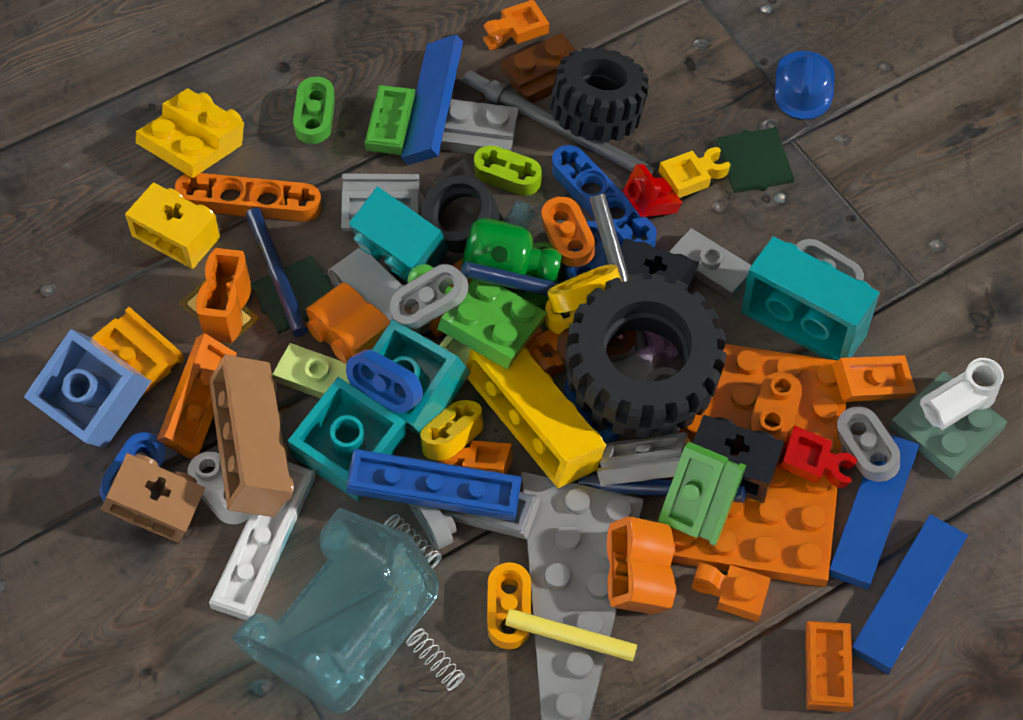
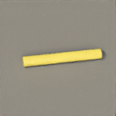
[505,609,637,662]

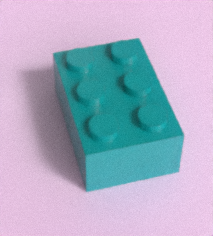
[741,236,880,360]

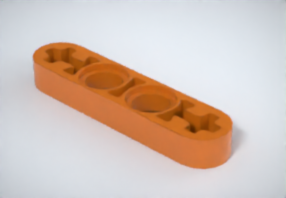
[175,173,322,222]

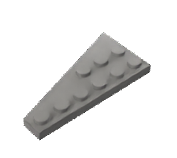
[522,472,644,720]

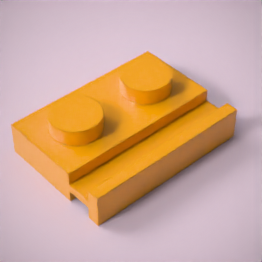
[91,307,185,397]

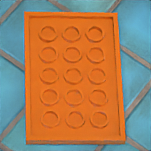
[669,344,846,587]

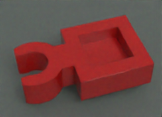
[777,425,857,488]

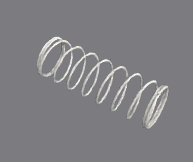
[383,514,441,571]
[406,628,465,691]

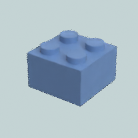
[24,329,152,449]

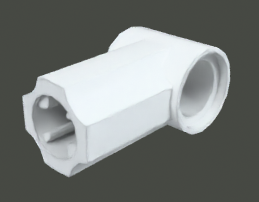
[920,358,1004,430]

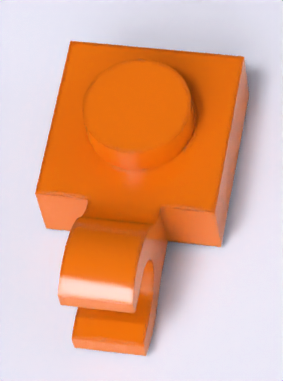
[483,0,549,50]
[691,563,771,622]

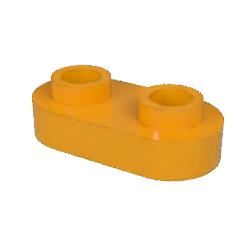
[487,562,531,649]

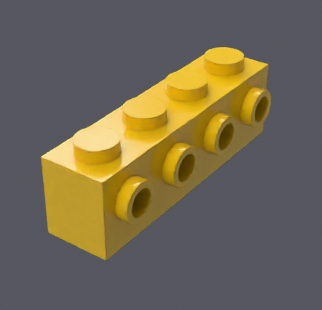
[466,347,606,488]

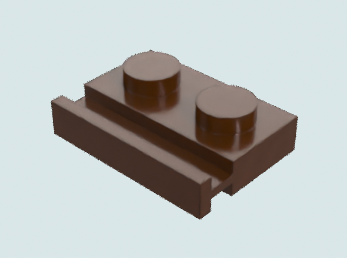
[500,33,576,103]

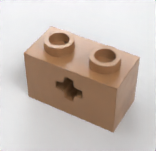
[100,453,206,544]

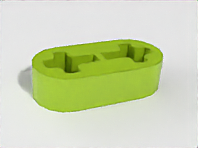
[474,145,542,196]

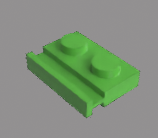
[658,442,747,546]

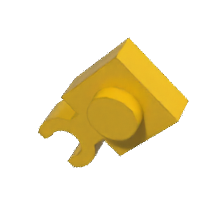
[658,147,731,198]

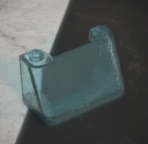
[232,508,439,714]

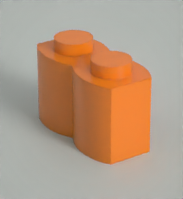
[196,248,251,343]
[306,282,390,364]
[607,516,676,615]

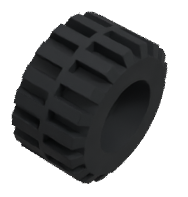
[550,47,649,142]

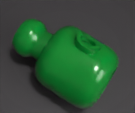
[462,218,562,290]

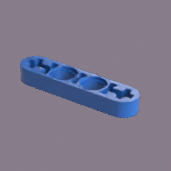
[552,145,657,248]

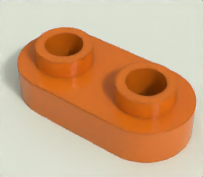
[541,197,595,267]
[749,372,802,446]

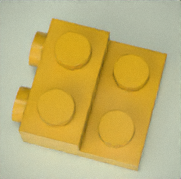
[136,88,244,178]

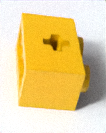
[125,182,220,269]

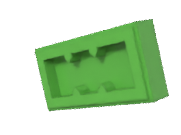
[365,85,415,155]

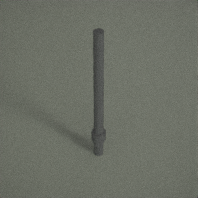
[463,70,657,177]

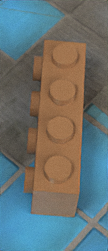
[209,354,294,517]

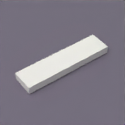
[209,462,316,622]

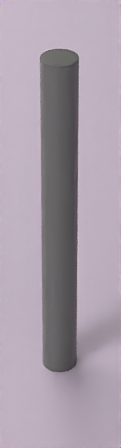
[590,193,649,351]

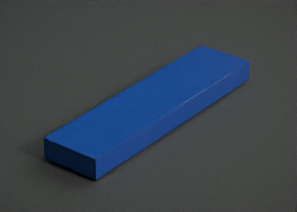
[401,34,463,165]
[829,434,920,590]
[346,449,522,521]
[852,514,968,675]

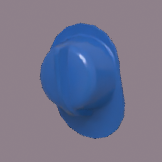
[775,51,835,120]

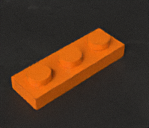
[156,333,237,459]

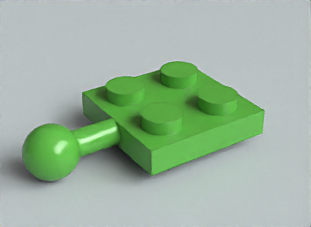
[408,264,547,370]

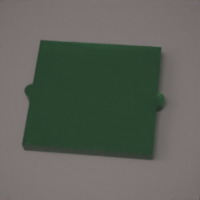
[716,127,794,193]
[251,256,332,334]

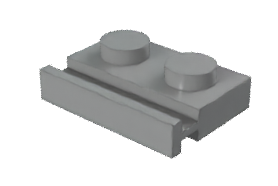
[440,99,519,154]
[341,174,420,231]
[597,432,689,486]

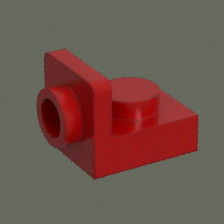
[622,164,683,217]

